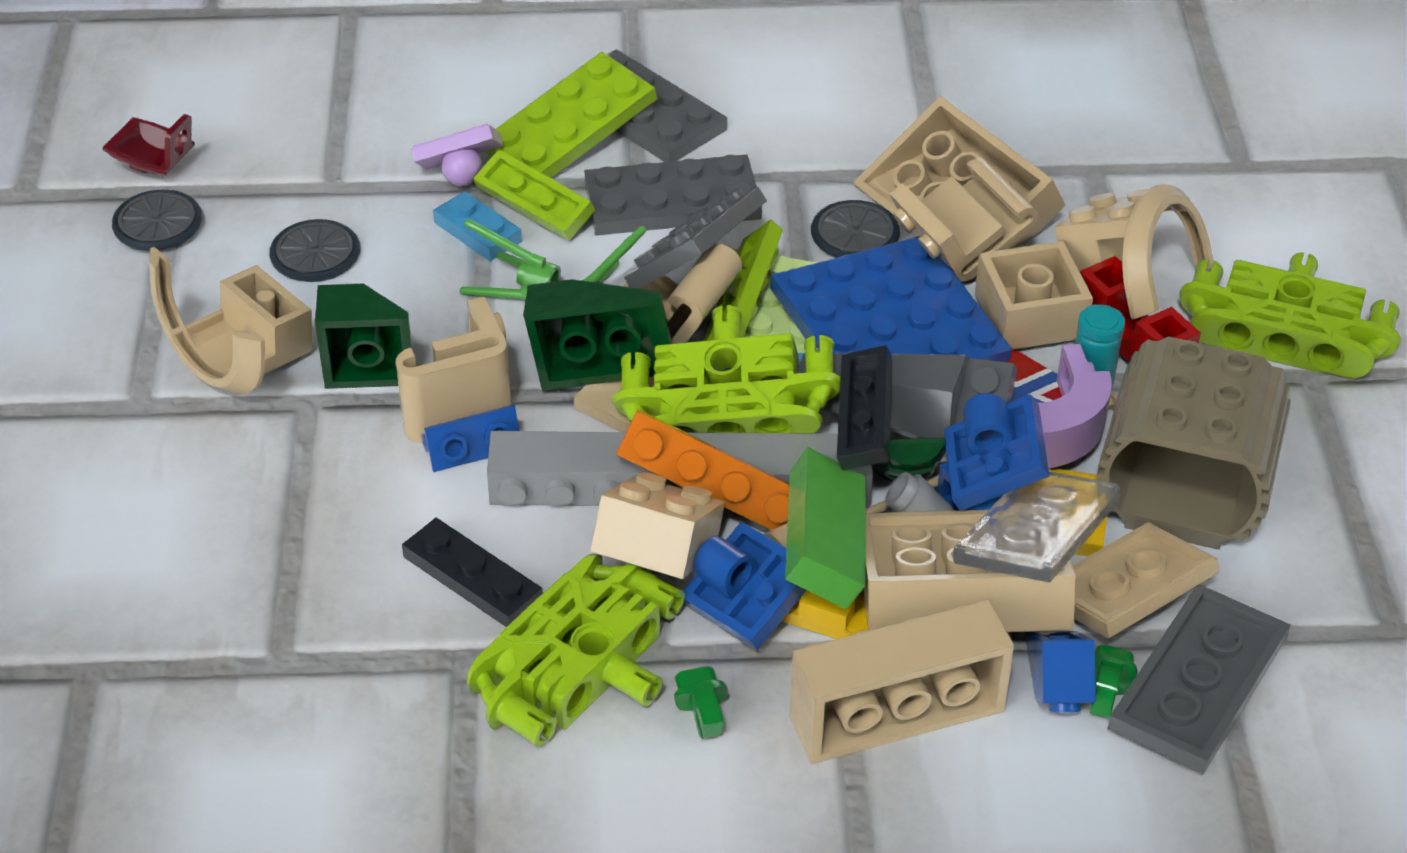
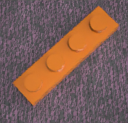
[616,409,789,530]

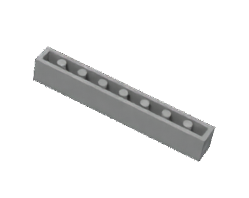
[487,431,873,508]

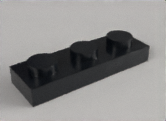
[837,345,892,470]
[402,517,543,627]

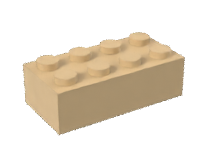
[790,600,1014,764]

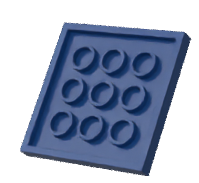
[769,236,1013,362]

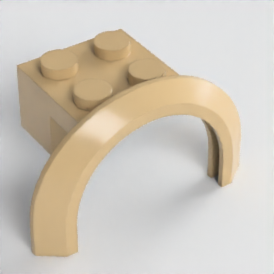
[1054,184,1214,319]
[149,247,312,395]

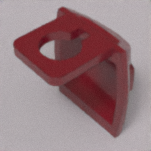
[103,114,195,177]

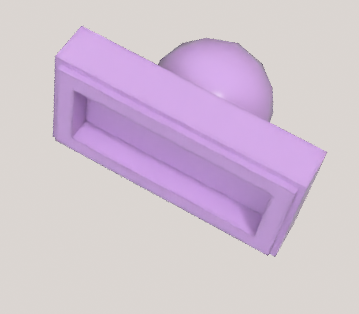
[411,124,503,186]

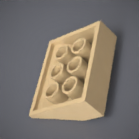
[853,96,1066,249]
[864,508,1076,635]

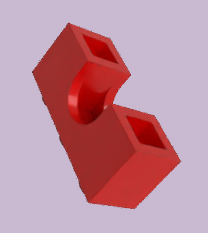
[1080,256,1201,363]

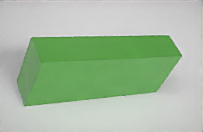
[785,447,866,609]

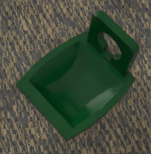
[872,438,946,481]

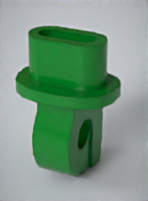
[1090,645,1138,718]
[674,666,727,739]

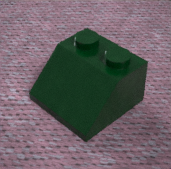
[315,283,413,389]

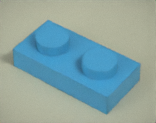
[433,191,522,262]

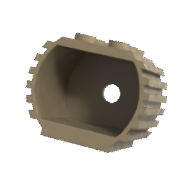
[1097,337,1291,550]

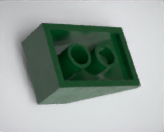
[523,279,672,391]

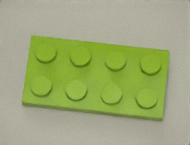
[485,51,657,178]

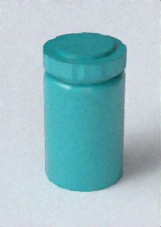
[1075,304,1125,385]

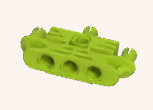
[1179,252,1401,378]
[612,305,840,434]
[467,553,685,747]

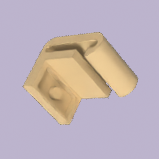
[889,158,1039,282]
[624,243,742,344]
[396,296,511,443]

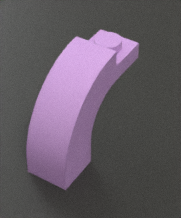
[1038,344,1112,468]

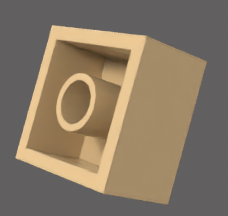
[975,241,1093,349]
[590,472,725,579]

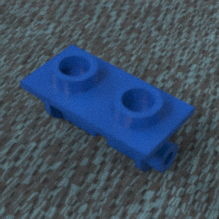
[421,405,520,472]

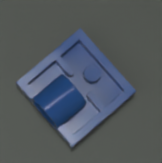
[944,394,1050,511]
[683,521,806,650]

